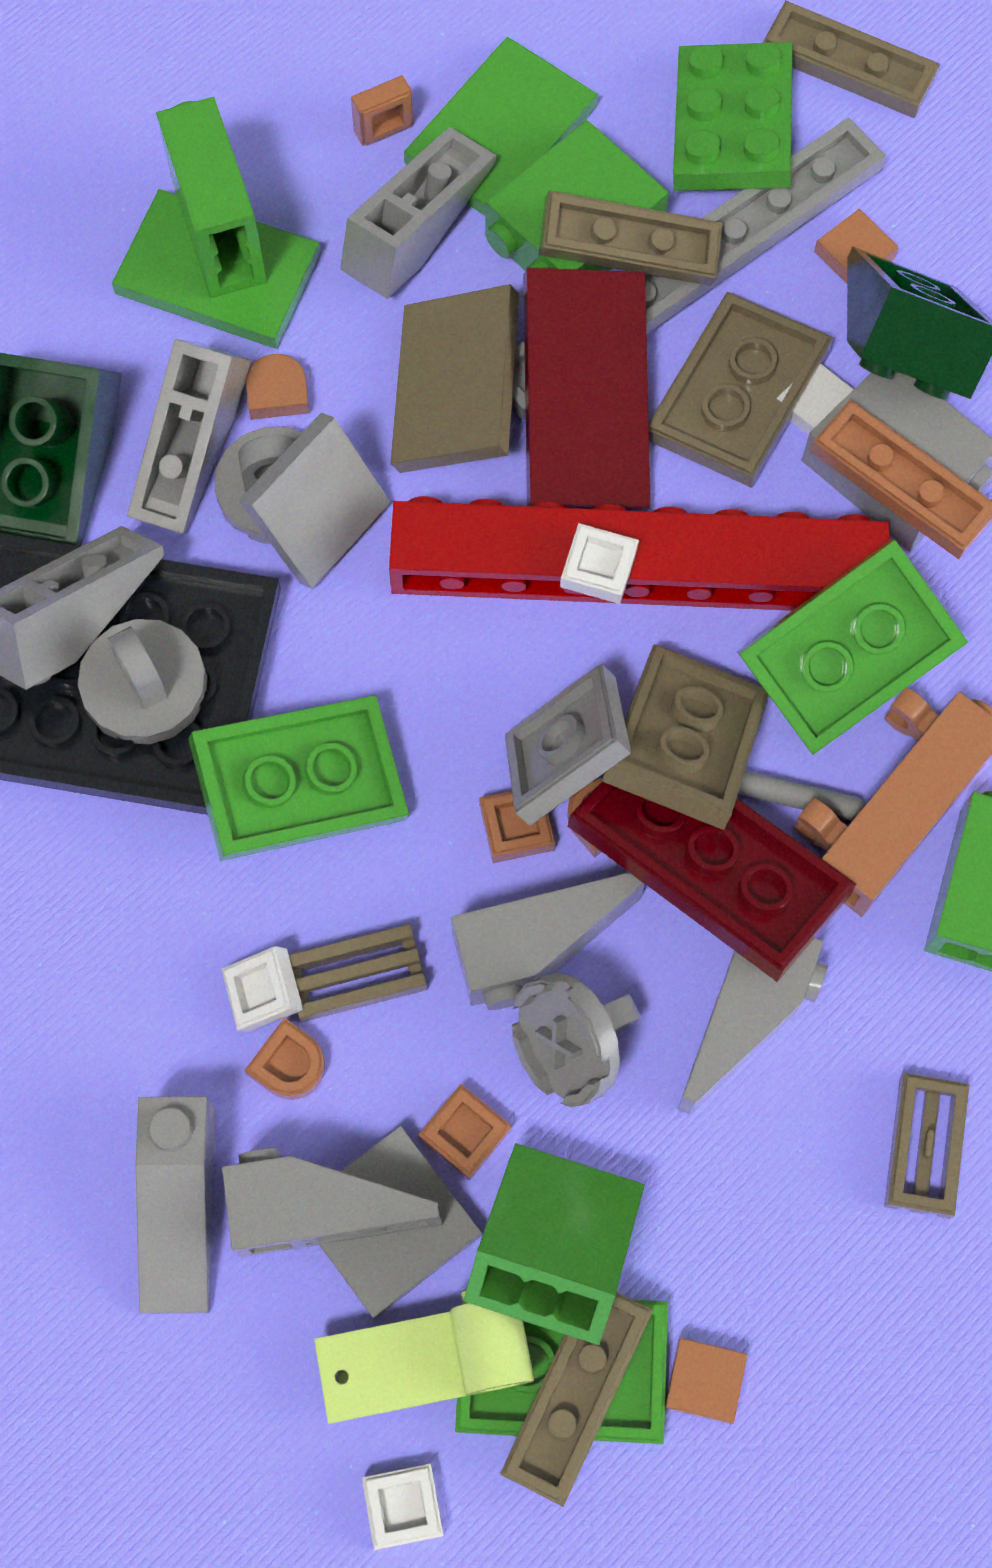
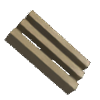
[289,923,427,1023]
[884,1073,970,1219]

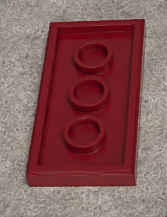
[523,268,650,511]
[567,782,856,982]

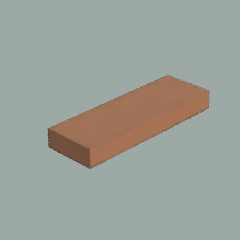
[810,399,992,560]

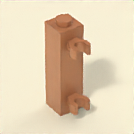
[793,687,992,917]

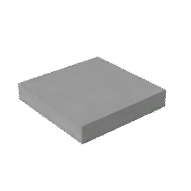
[239,413,391,589]
[505,664,631,826]
[319,1126,482,1320]

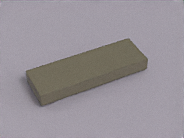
[763,0,940,119]
[538,190,722,286]
[499,1292,653,1507]

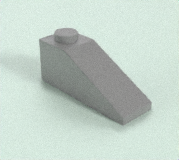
[340,127,497,299]
[127,339,251,534]
[0,526,164,690]
[451,873,645,1010]
[677,938,828,1114]
[135,1096,216,1314]
[222,1148,443,1258]

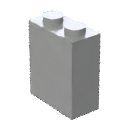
[801,371,992,552]

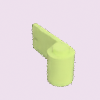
[314,1291,534,1424]

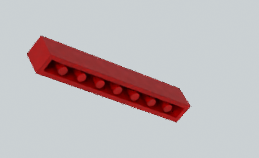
[389,496,890,611]

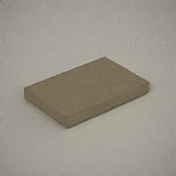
[390,284,519,473]
[648,291,833,488]
[602,644,768,830]

